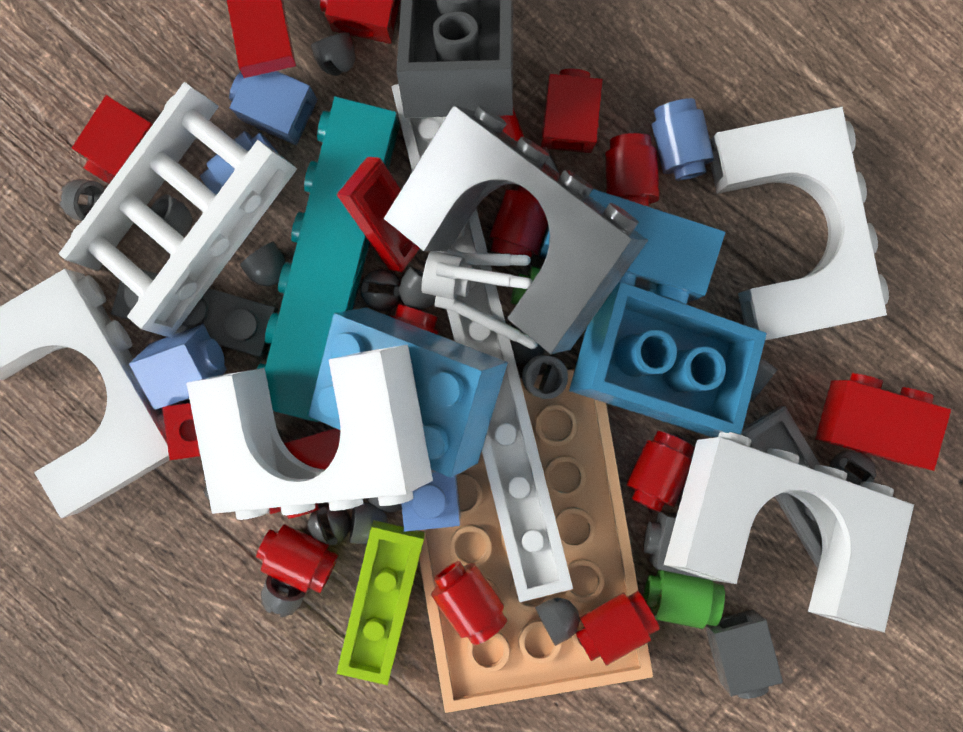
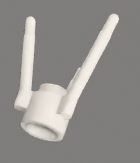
[422,249,538,349]

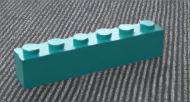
[257,96,400,422]

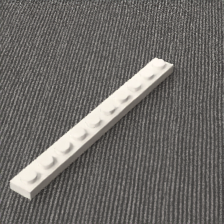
[391,84,573,602]

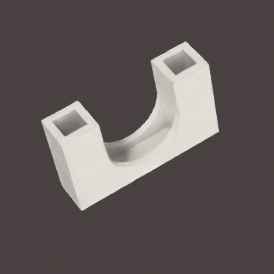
[710,107,889,340]
[0,269,169,518]
[187,344,433,520]
[664,432,914,632]

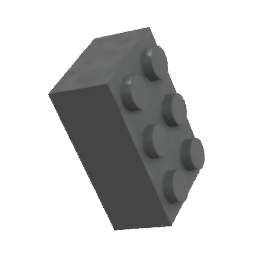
[396,0,513,118]

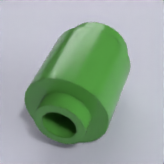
[643,570,725,629]

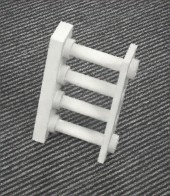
[59,82,297,338]

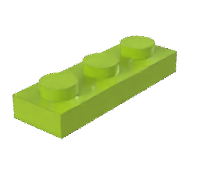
[336,520,425,686]

